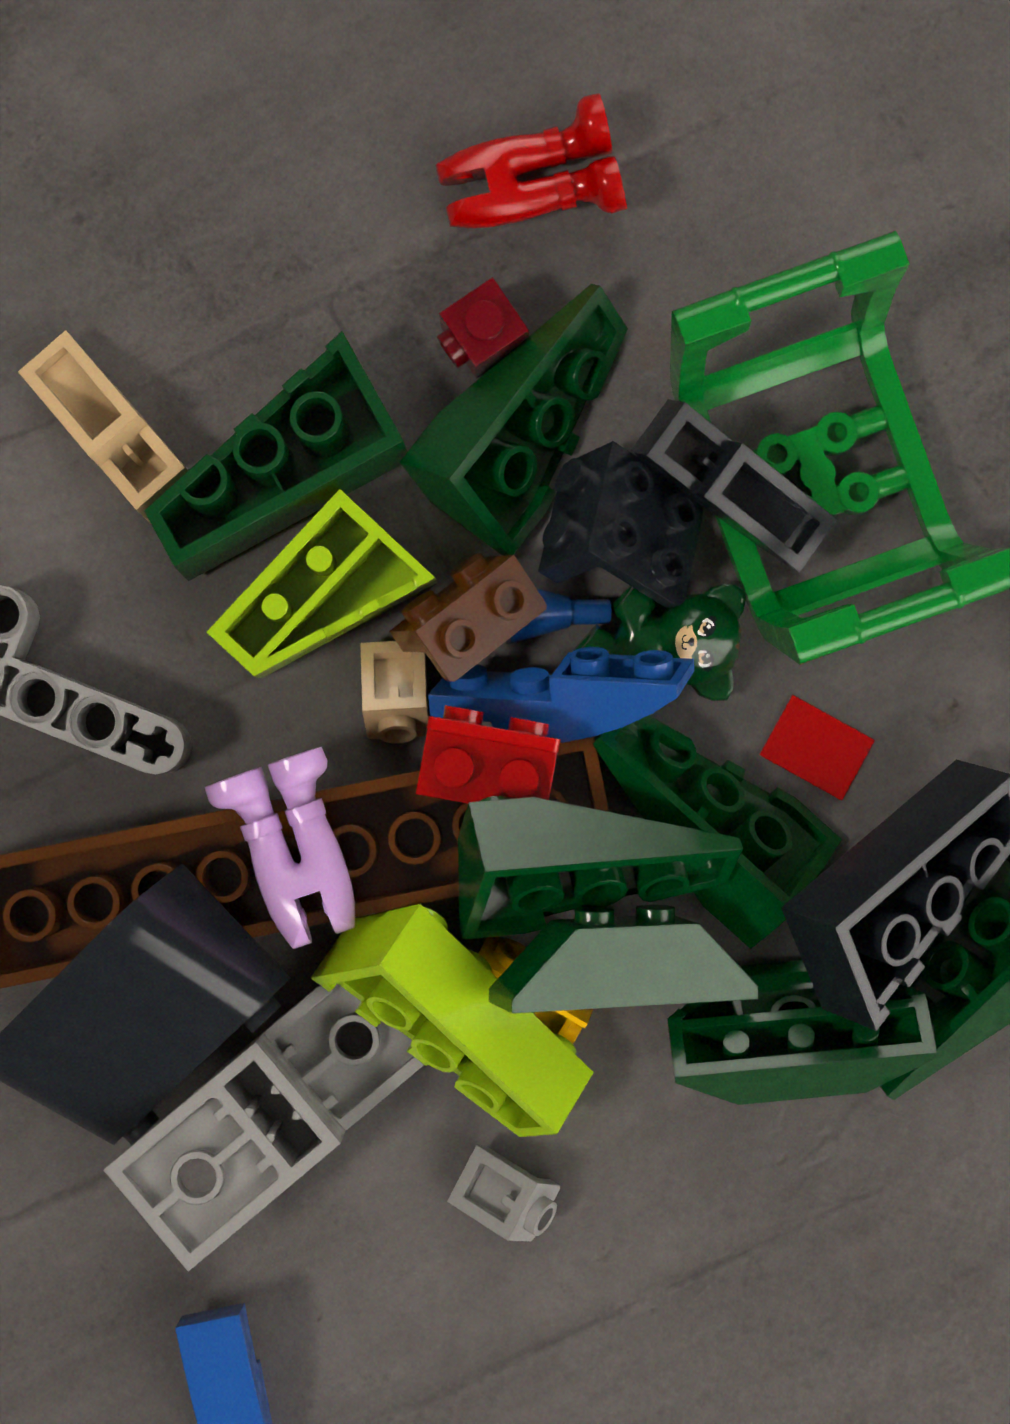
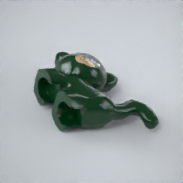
[572,584,746,701]

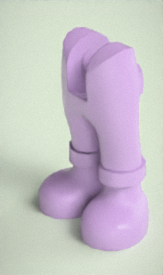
[205,746,355,949]

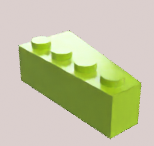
[311,904,594,1137]

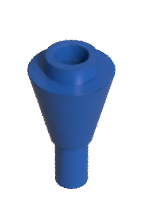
[506,588,611,644]

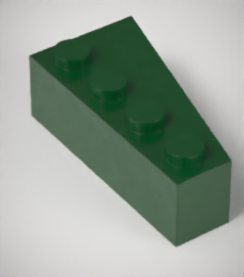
[144,331,408,581]

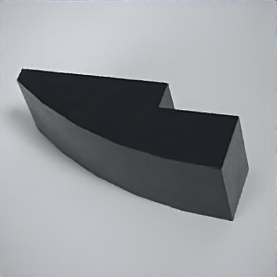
[631,399,837,572]

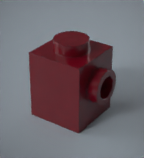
[436,277,529,378]

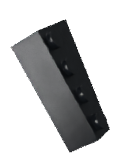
[781,759,1010,1031]

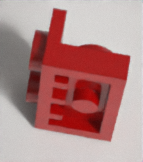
[416,705,560,804]

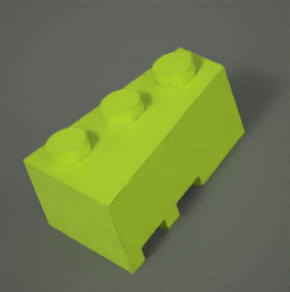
[207,489,437,679]

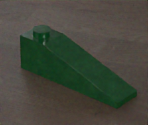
[400,284,628,555]
[593,715,842,949]
[458,796,743,940]
[880,855,1010,1100]

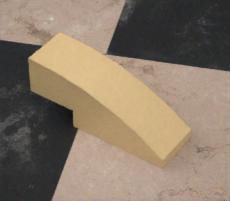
[18,330,188,524]

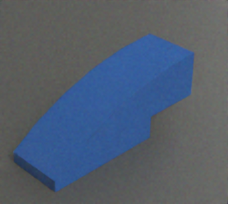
[175,1303,273,1424]

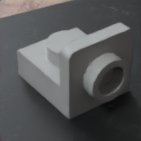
[447,1145,560,1241]

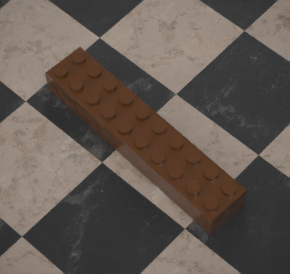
[0,737,609,989]

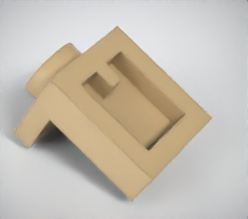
[360,641,429,743]

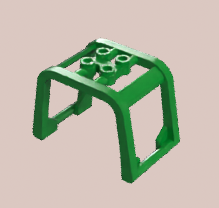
[670,231,1010,665]

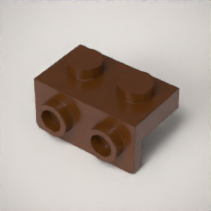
[389,553,547,682]

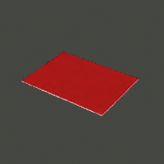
[759,694,875,801]

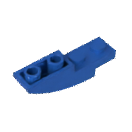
[428,647,695,743]

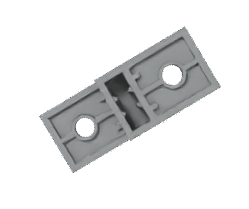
[104,984,424,1272]

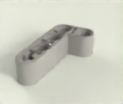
[0,585,192,775]

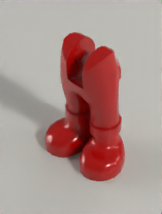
[435,93,627,228]

